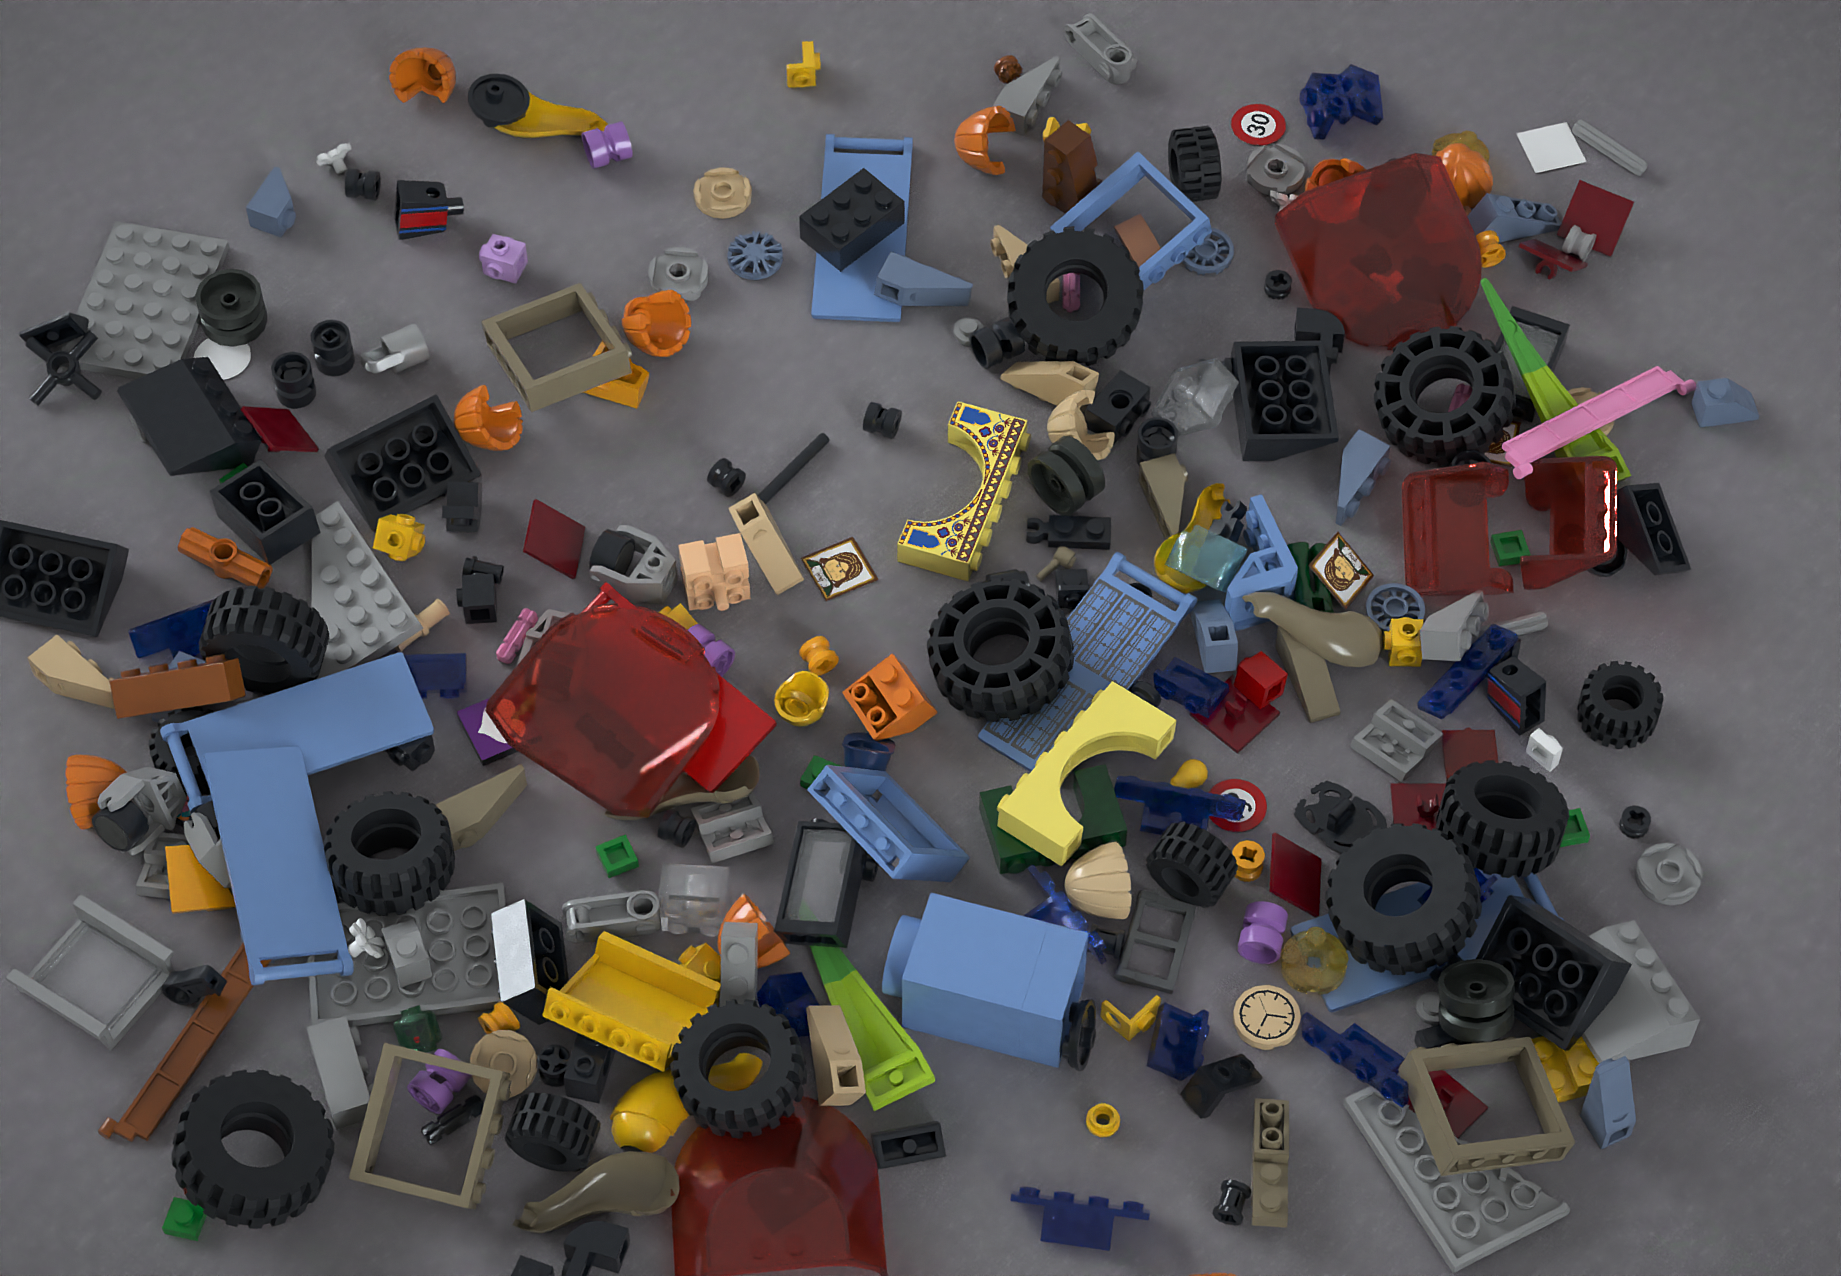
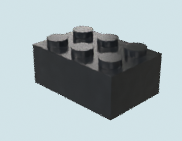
[799,168,905,272]
[209,459,321,565]
[491,899,569,1025]

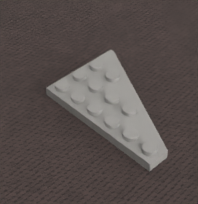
[312,501,424,679]
[1343,1084,1570,1273]

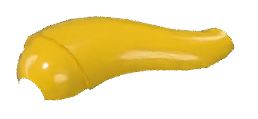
[494,90,608,138]
[1154,483,1231,593]
[610,1053,763,1153]

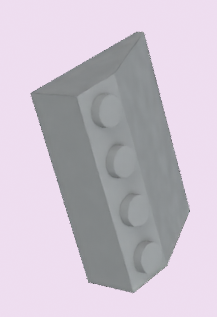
[1582,921,1700,1064]

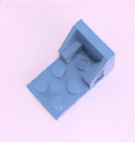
[1225,494,1298,632]

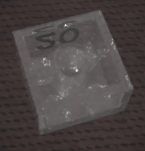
[1151,357,1239,437]
[658,863,732,936]

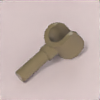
[1036,547,1076,582]

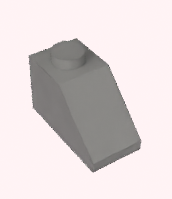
[381,919,432,988]

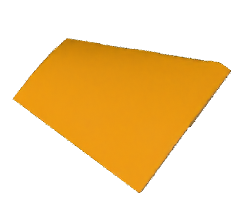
[583,341,649,409]
[165,845,236,914]

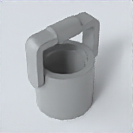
[360,324,430,373]

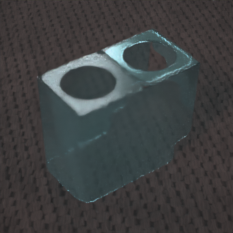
[1165,525,1248,593]

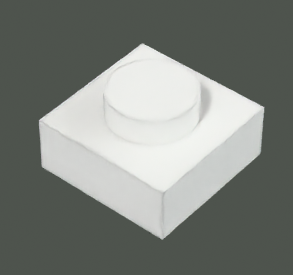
[1526,728,1563,772]

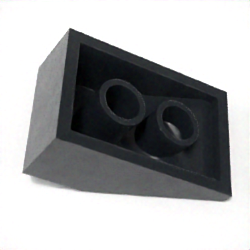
[1597,483,1692,576]

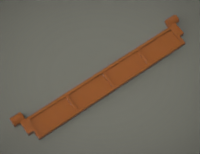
[97,942,272,1142]

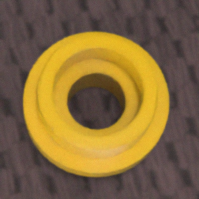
[1086,1103,1120,1137]

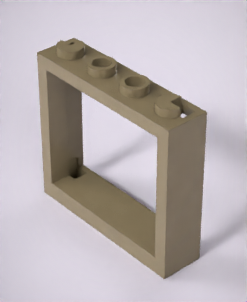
[481,283,633,412]
[1398,1036,1575,1176]
[349,1043,511,1209]

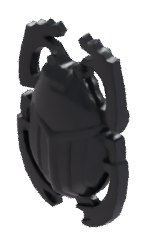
[1294,780,1387,854]

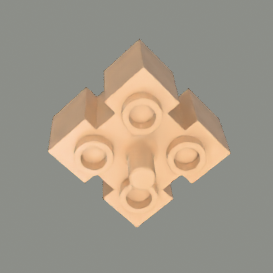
[678,533,751,611]

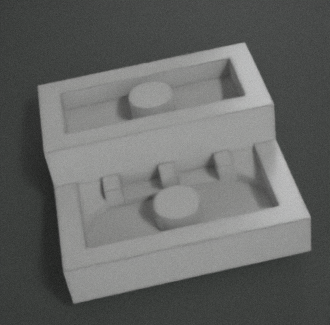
[1350,699,1443,782]
[690,792,774,863]
[136,832,189,899]

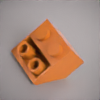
[842,653,938,741]

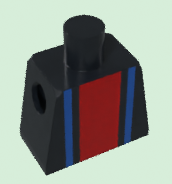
[394,180,464,240]
[1481,657,1547,736]

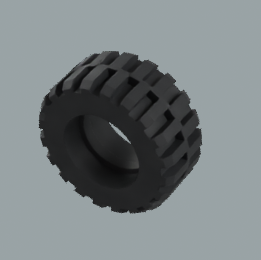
[199,586,329,695]
[1436,760,1569,878]
[324,791,455,916]
[671,999,808,1138]

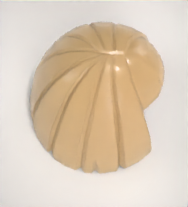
[1047,390,1115,460]
[1064,842,1131,919]

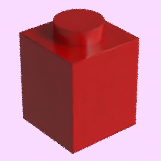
[1234,651,1288,709]

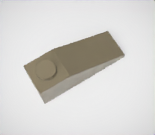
[1138,453,1188,540]
[1275,626,1341,723]
[435,764,527,851]

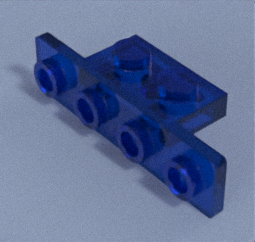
[128,587,247,660]
[1417,624,1518,719]
[1114,775,1246,835]
[1024,864,1107,965]
[1301,1012,1408,1108]
[1010,1186,1150,1251]

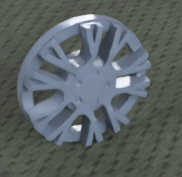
[1182,227,1234,276]
[727,231,783,280]
[1366,583,1425,635]

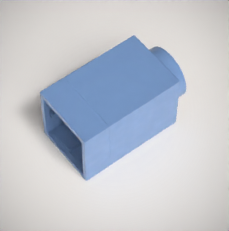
[882,893,1089,1068]

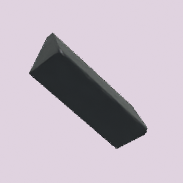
[19,312,89,349]
[871,1121,946,1169]

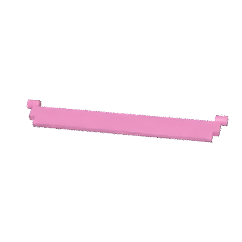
[1502,366,1696,479]

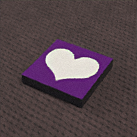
[457,687,542,766]

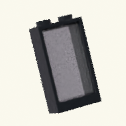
[1496,306,1570,423]
[774,818,867,948]

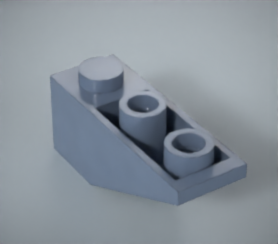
[1467,193,1561,243]
[874,252,973,306]
[1336,429,1391,526]
[1190,599,1238,673]
[1580,1056,1636,1149]

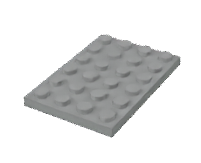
[61,221,230,379]
[307,883,506,1027]

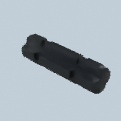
[421,1095,484,1144]

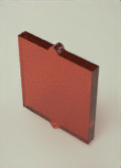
[1441,727,1499,782]

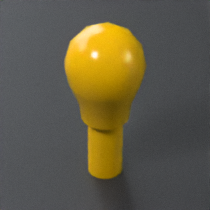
[1152,759,1208,807]

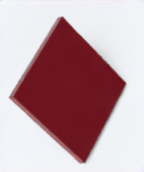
[1557,180,1635,257]
[1518,239,1588,280]
[241,406,319,453]
[523,499,586,579]
[1190,674,1280,754]
[1390,783,1446,831]
[1269,833,1322,917]
[1400,1070,1488,1138]

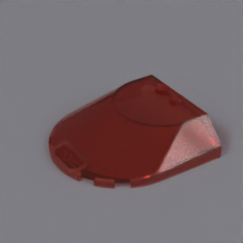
[1274,153,1482,350]
[485,604,720,818]
[671,1096,888,1276]

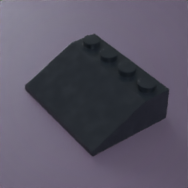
[1230,341,1339,461]
[117,357,262,476]
[324,394,481,531]
[0,520,129,637]
[1476,895,1632,1051]

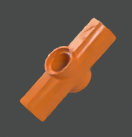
[178,527,273,589]

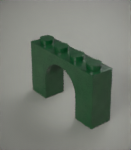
[979,764,1128,875]

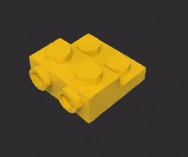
[1531,1036,1599,1103]

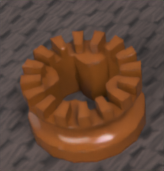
[994,55,1023,84]

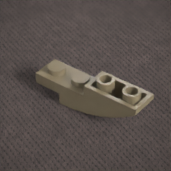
[1251,1098,1289,1228]

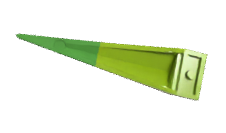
[1481,278,1632,497]
[799,900,935,1111]

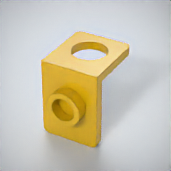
[1100,995,1161,1042]

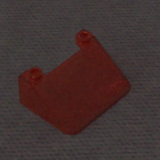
[1520,456,1617,590]
[1402,462,1514,596]

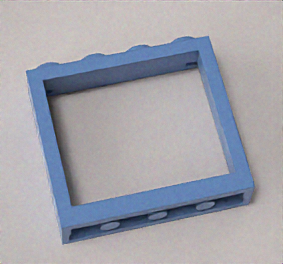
[1050,152,1212,290]
[807,765,970,882]

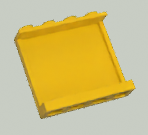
[543,931,721,1072]

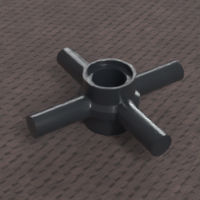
[25,330,102,406]

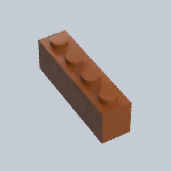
[109,654,246,719]

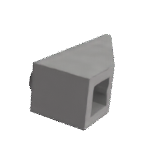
[993,56,1062,136]
[1420,590,1489,661]

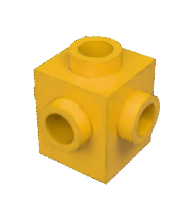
[372,514,425,561]
[1383,617,1423,667]

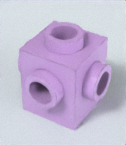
[479,234,528,284]

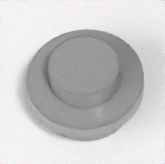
[953,318,983,346]
[1416,992,1440,1025]

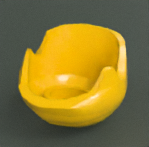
[774,671,829,727]

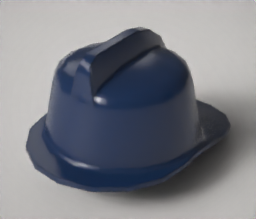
[842,732,896,771]

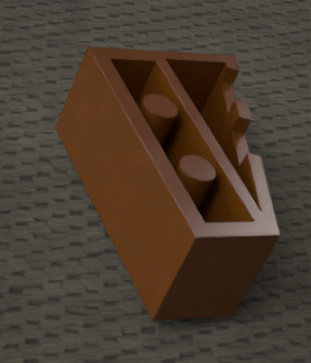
[1042,120,1109,227]

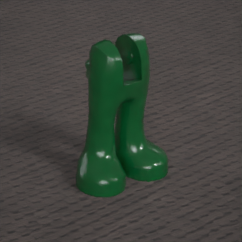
[1287,542,1334,613]

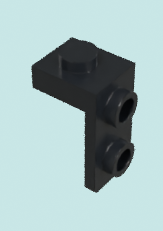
[1180,1054,1262,1119]

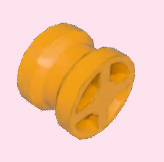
[1469,230,1506,268]
[799,636,839,676]
[1232,840,1265,882]
[478,1001,520,1034]

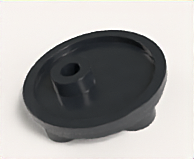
[468,74,530,128]
[1062,999,1096,1071]

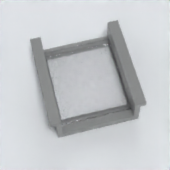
[6,894,174,1051]

